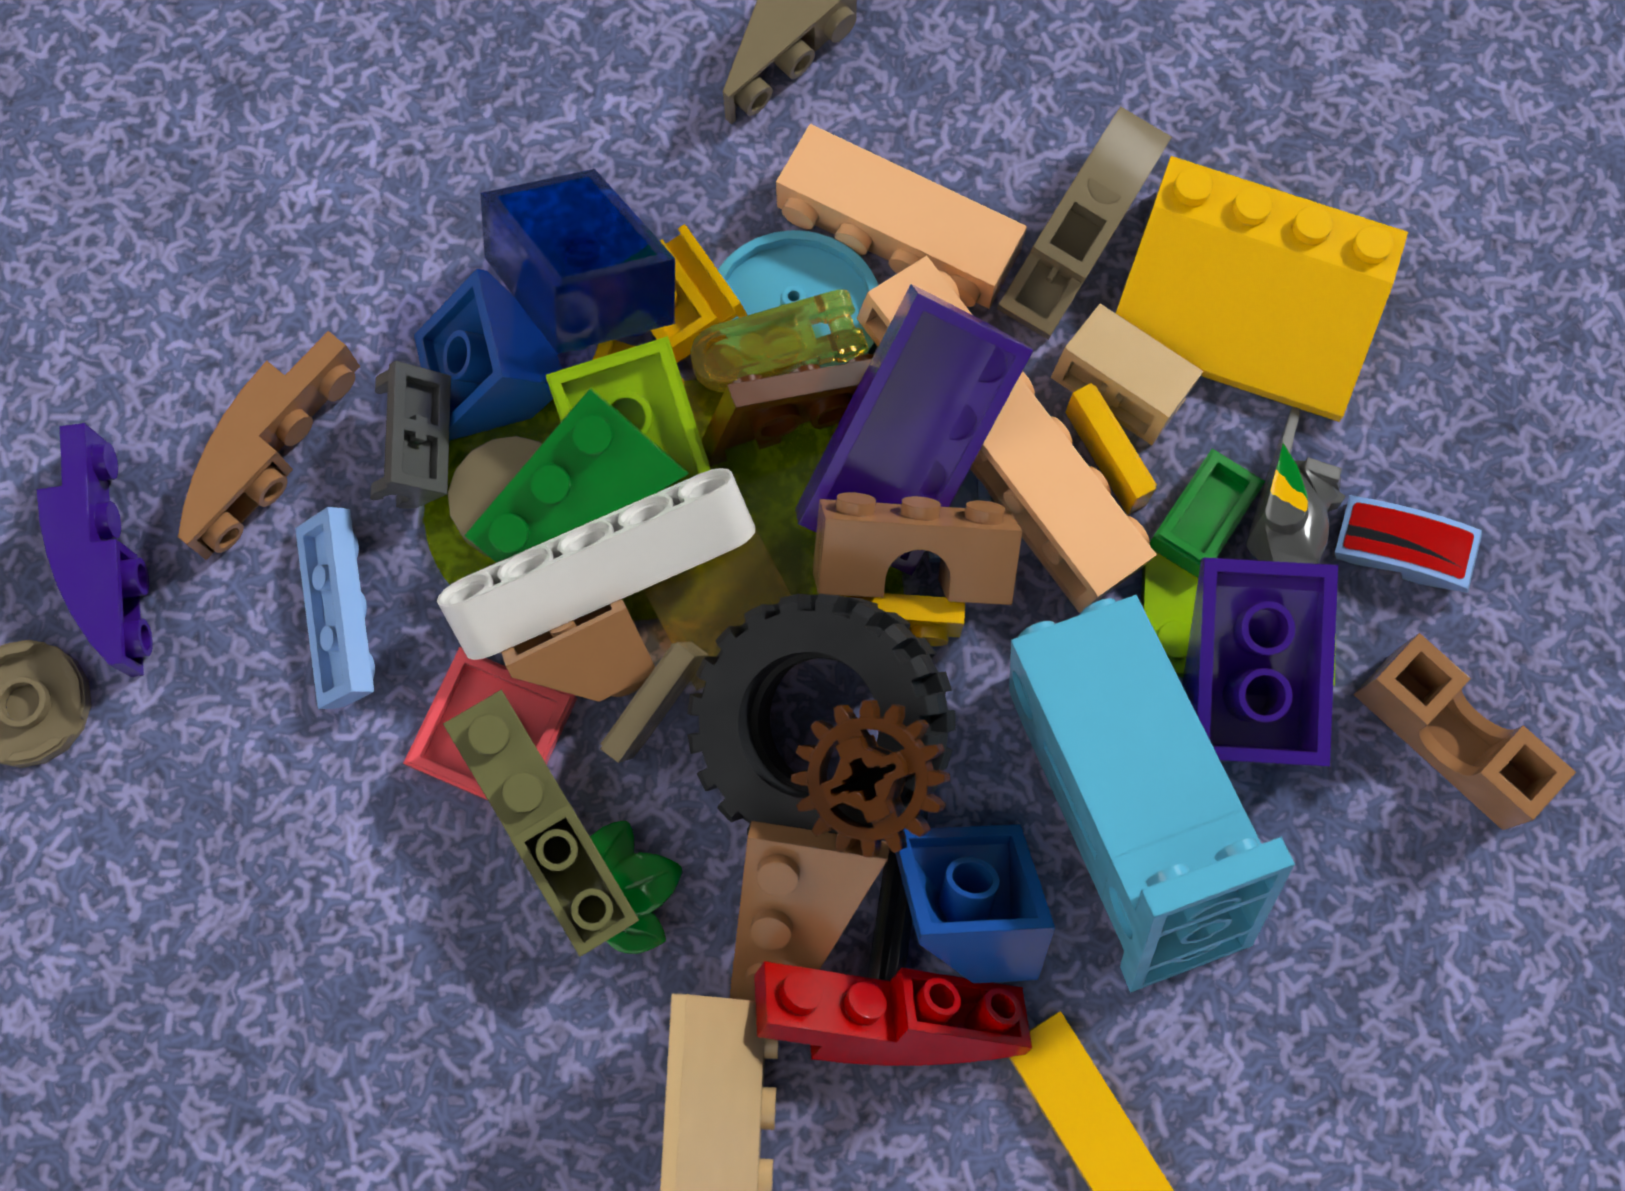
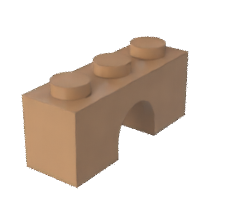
[813,492,1022,605]
[1353,633,1576,830]

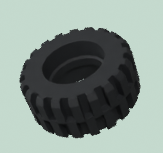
[687,594,956,835]

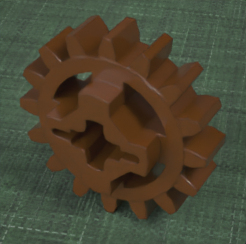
[791,700,950,857]

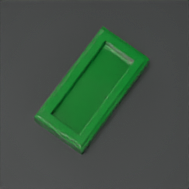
[1150,448,1266,578]

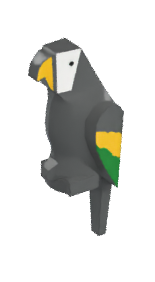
[1246,406,1346,564]

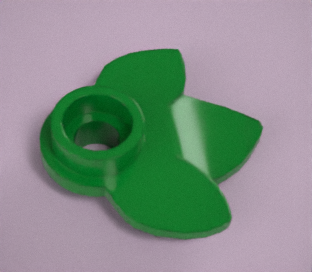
[589,821,683,954]

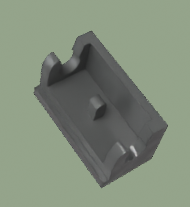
[370,361,451,509]

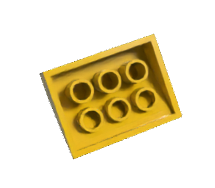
[1115,156,1408,422]

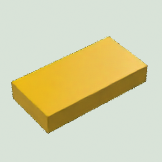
[1065,383,1157,515]

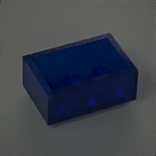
[480,169,675,354]

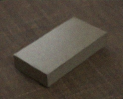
[600,642,709,763]

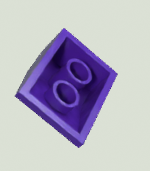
[1182,557,1338,766]

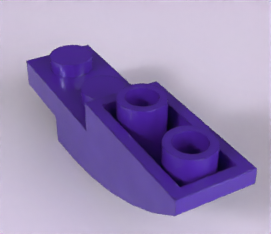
[36,423,153,677]

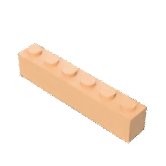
[857,255,1157,613]

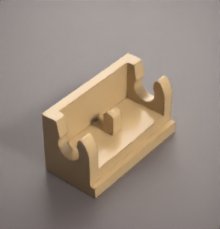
[1051,303,1203,445]

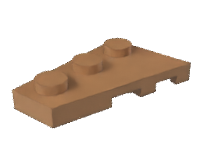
[730,821,889,1001]

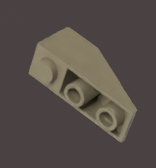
[723,0,857,125]

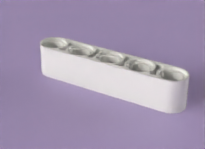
[437,468,755,660]

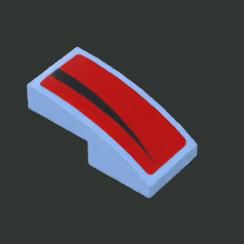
[1335,495,1482,593]

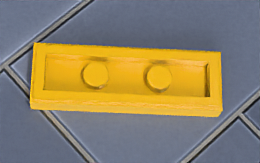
[1008,1011,1174,1191]

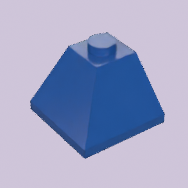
[414,269,562,441]
[895,824,1055,984]

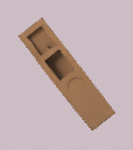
[178,331,360,560]

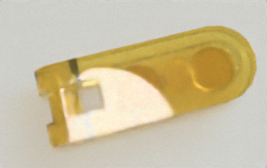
[690,289,869,392]

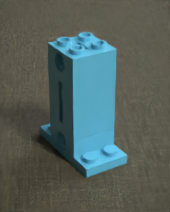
[1009,595,1295,993]

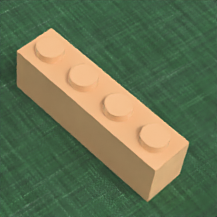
[776,124,1027,309]

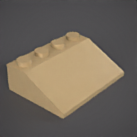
[660,994,779,1191]

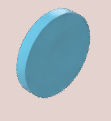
[710,230,878,379]

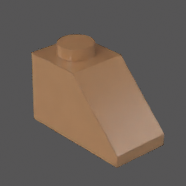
[501,599,655,702]

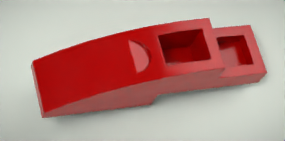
[754,961,1032,1066]

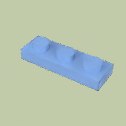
[295,507,375,709]

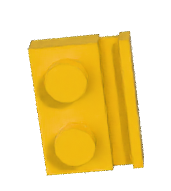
[612,224,748,363]

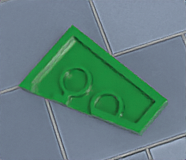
[464,388,689,563]

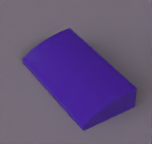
[795,284,1034,576]

